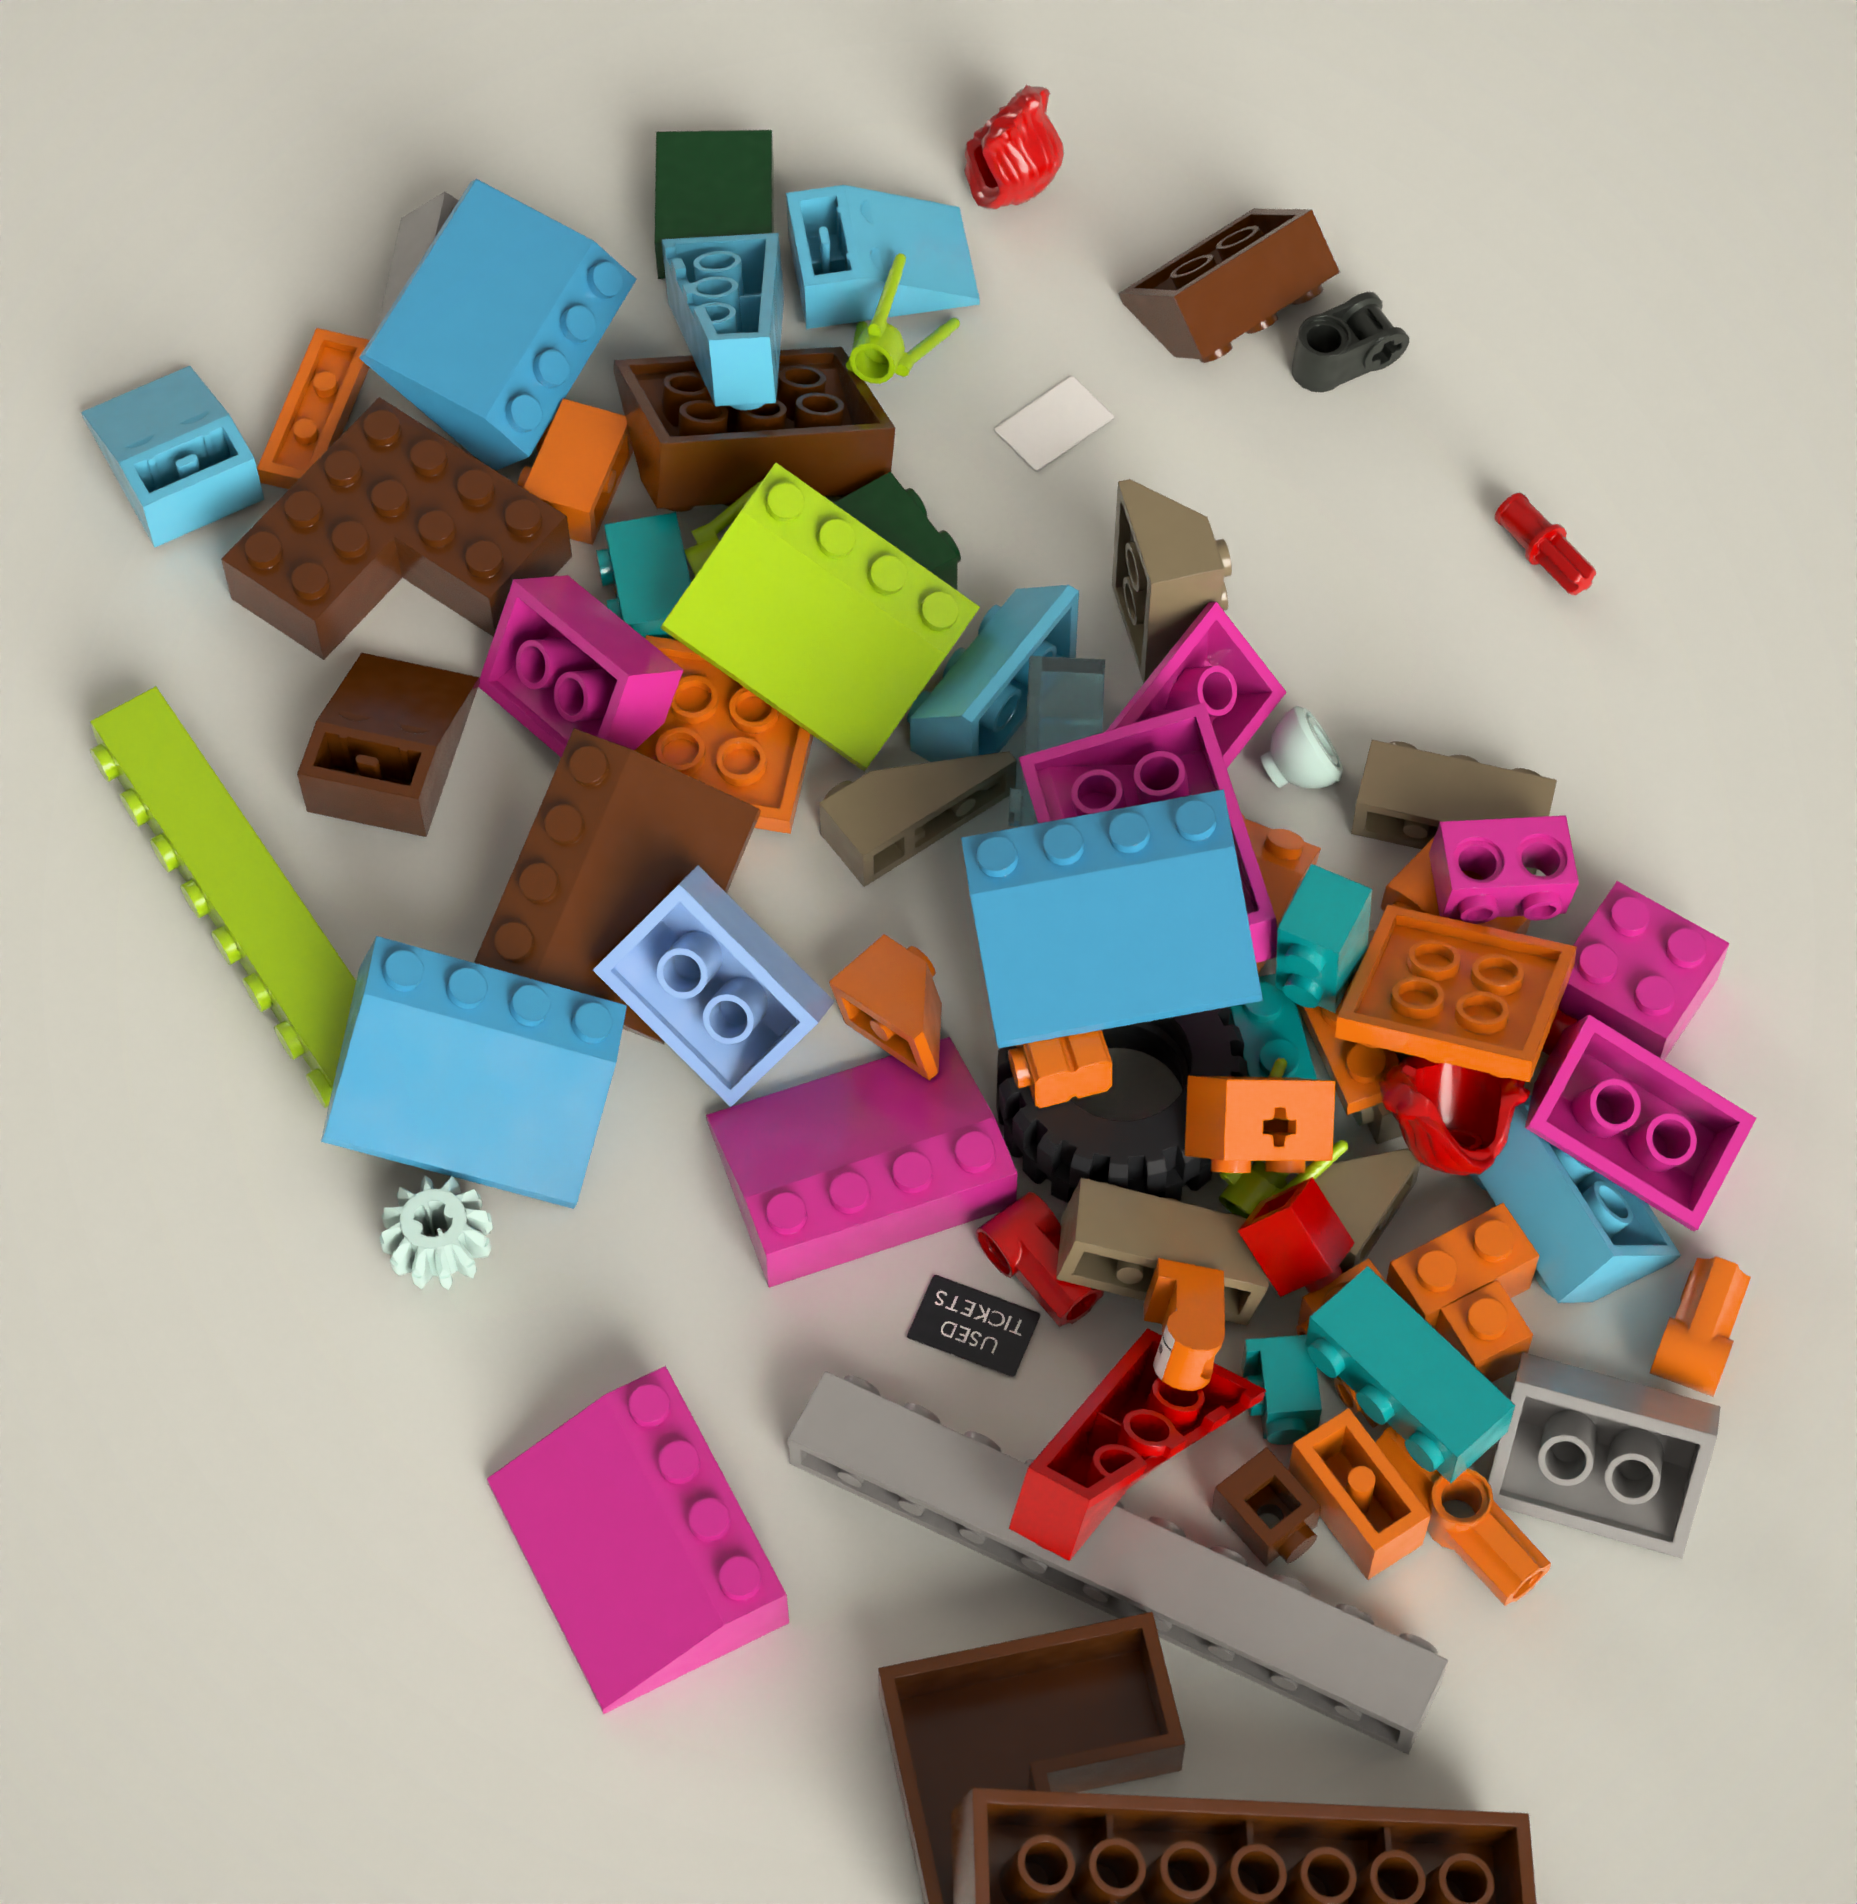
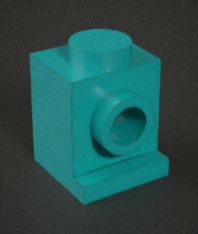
[1241,1335,1322,1445]

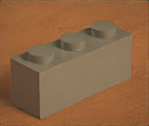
[1351,740,1557,875]
[1056,1178,1269,1326]

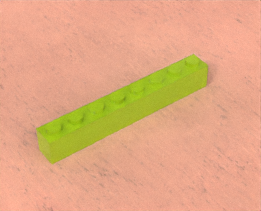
[90,686,356,1108]

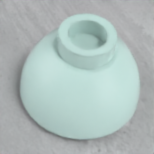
[1260,706,1343,789]

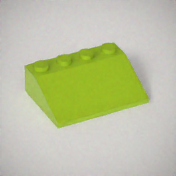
[661,463,980,772]

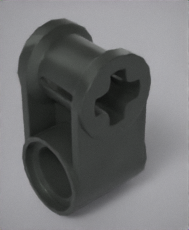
[1292,292,1409,392]

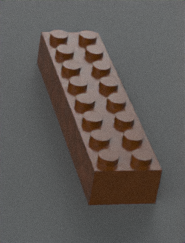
[951,1788,1537,1904]

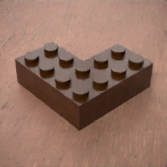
[221,397,572,660]
[878,1612,1186,1904]

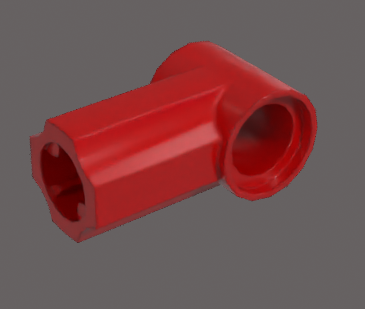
[976,1192,1104,1327]

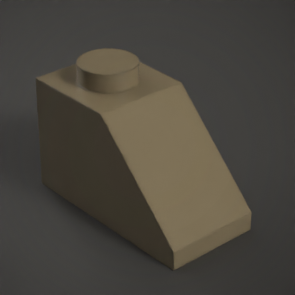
[1315,1148,1420,1275]

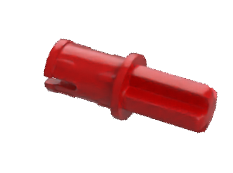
[1495,493,1596,595]

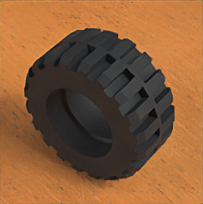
[996,1007,1247,1203]

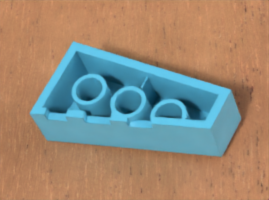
[661,233,784,410]

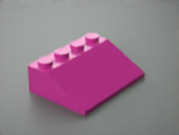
[1018,702,1278,963]
[706,1037,1017,1288]
[487,1366,789,1714]

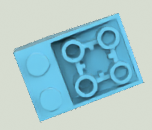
[786,185,980,329]
[81,366,265,548]

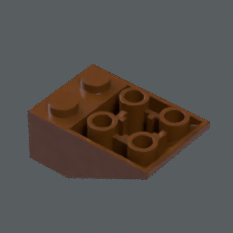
[297,652,480,837]

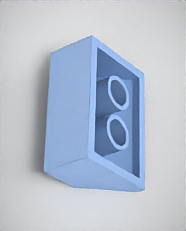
[593,865,835,1107]

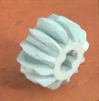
[380,1175,493,1290]

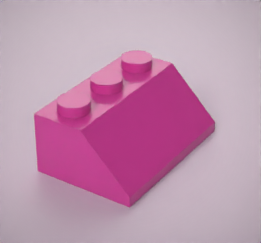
[478,575,683,757]
[1105,602,1287,768]
[1525,1015,1756,1232]

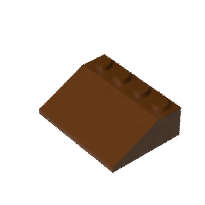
[613,346,896,512]
[474,728,761,1044]

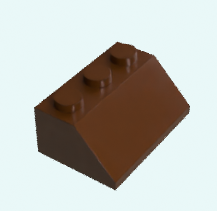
[1118,208,1340,363]

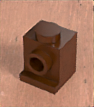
[1211,1447,1321,1567]

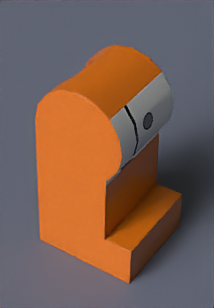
[1144,1258,1225,1391]

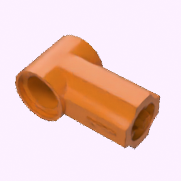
[1649,1256,1751,1397]

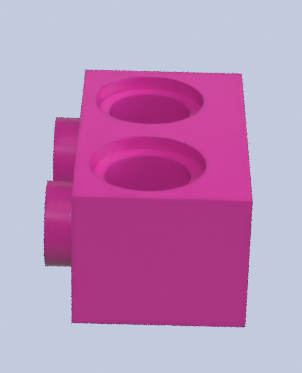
[1429,815,1579,924]

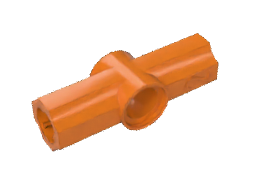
[1375,1426,1551,1606]

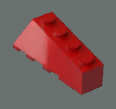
[1008,1328,1266,1561]

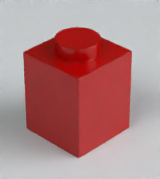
[1238,1177,1355,1297]

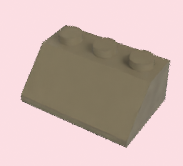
[1112,479,1232,684]

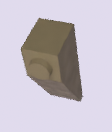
[819,751,1017,887]

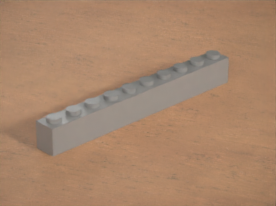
[788,1371,1448,1754]

